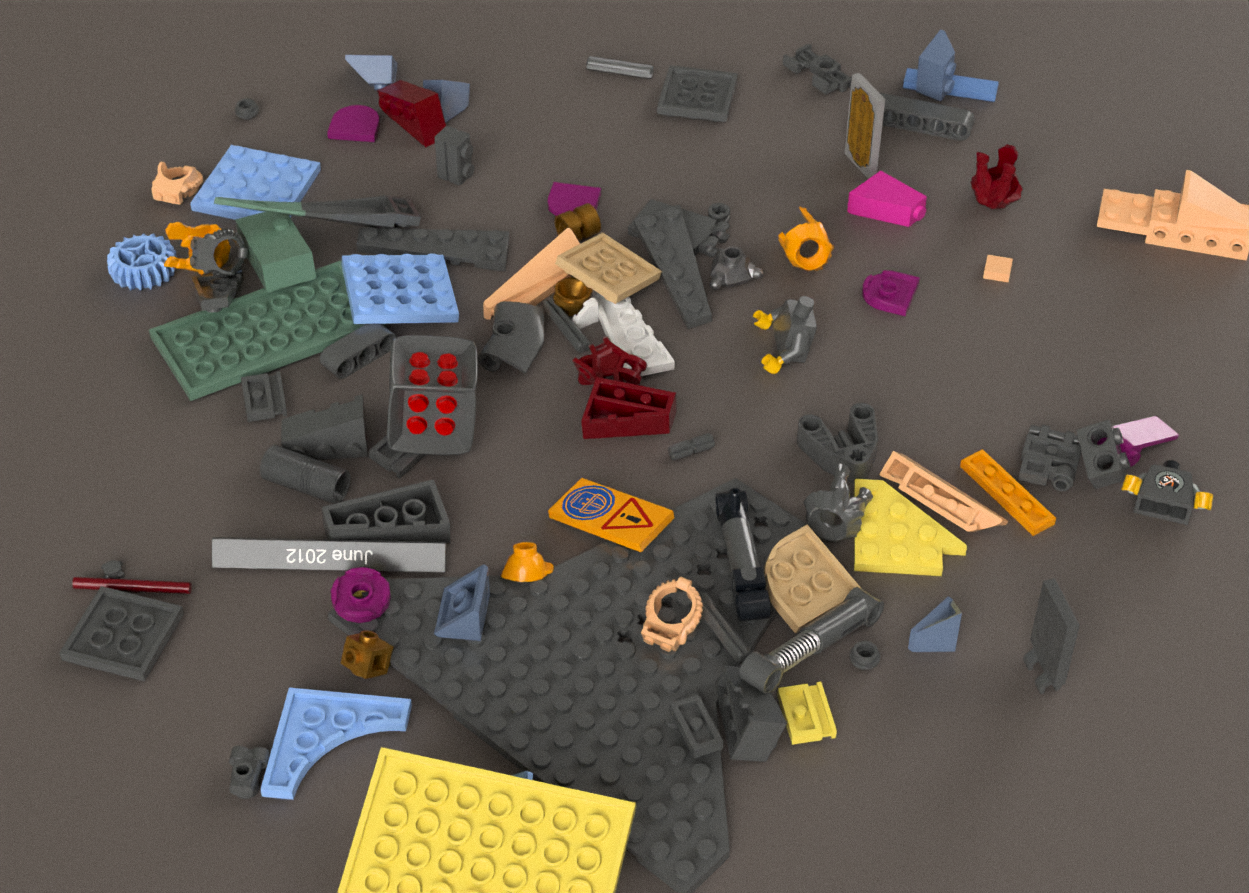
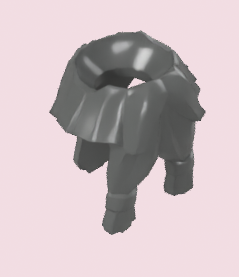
[804,463,873,542]

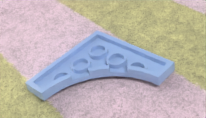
[260,687,412,800]

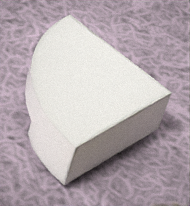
[572,297,598,329]

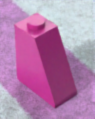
[847,171,927,227]

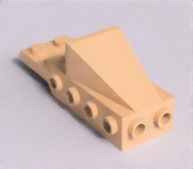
[1097,170,1249,261]

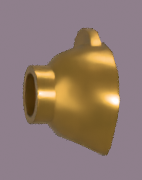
[553,277,592,316]

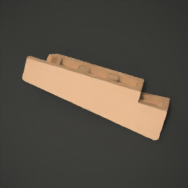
[483,228,580,320]
[879,451,1008,532]

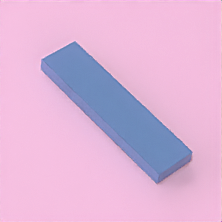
[903,68,999,102]

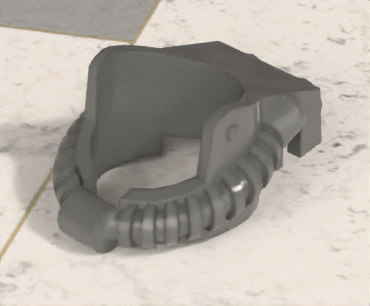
[190,228,248,278]

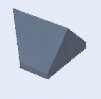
[423,80,470,123]
[908,596,962,652]

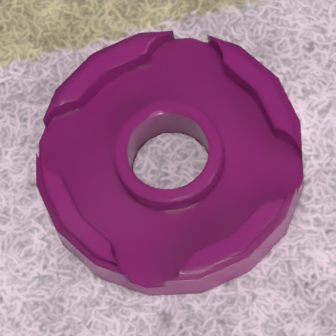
[331,567,391,623]

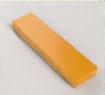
[960,449,1056,536]

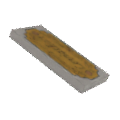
[844,73,885,179]

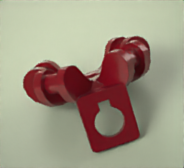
[572,336,647,385]

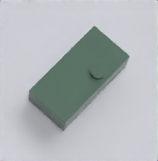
[235,212,317,292]

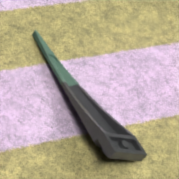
[214,195,421,228]

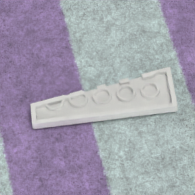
[591,289,675,376]

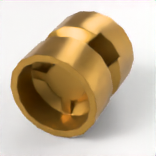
[554,203,601,241]

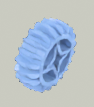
[107,233,177,291]

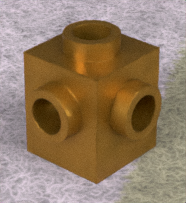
[340,630,393,679]

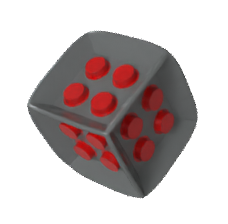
[387,335,478,455]

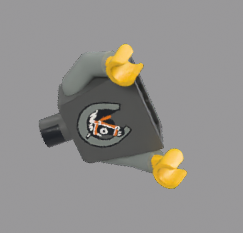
[1121,460,1213,525]

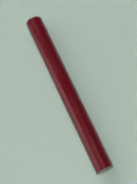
[72,577,192,594]

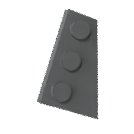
[191,270,244,313]

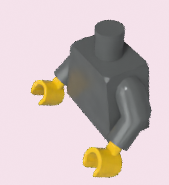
[753,296,817,374]

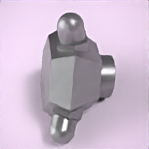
[709,246,764,290]

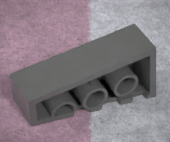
[322,479,451,544]

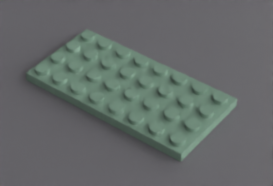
[149,260,386,401]

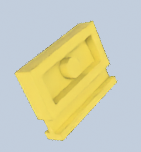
[777,682,837,745]

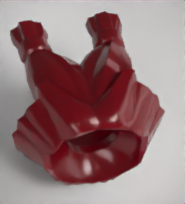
[970,144,1023,209]

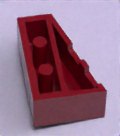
[377,80,446,148]
[581,377,677,439]

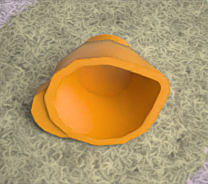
[501,542,554,582]

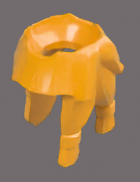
[778,207,834,272]
[164,222,231,275]

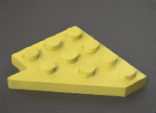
[854,479,967,576]

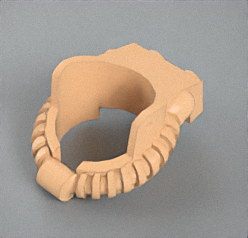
[152,162,203,205]
[641,577,703,652]

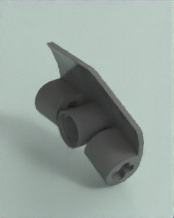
[478,301,544,374]

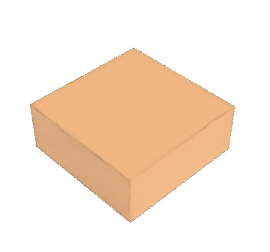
[983,255,1013,283]

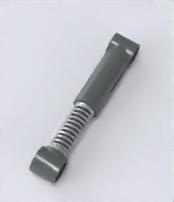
[739,587,884,694]

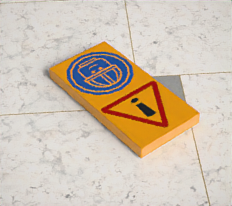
[548,478,674,552]

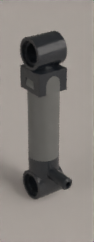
[715,488,770,621]

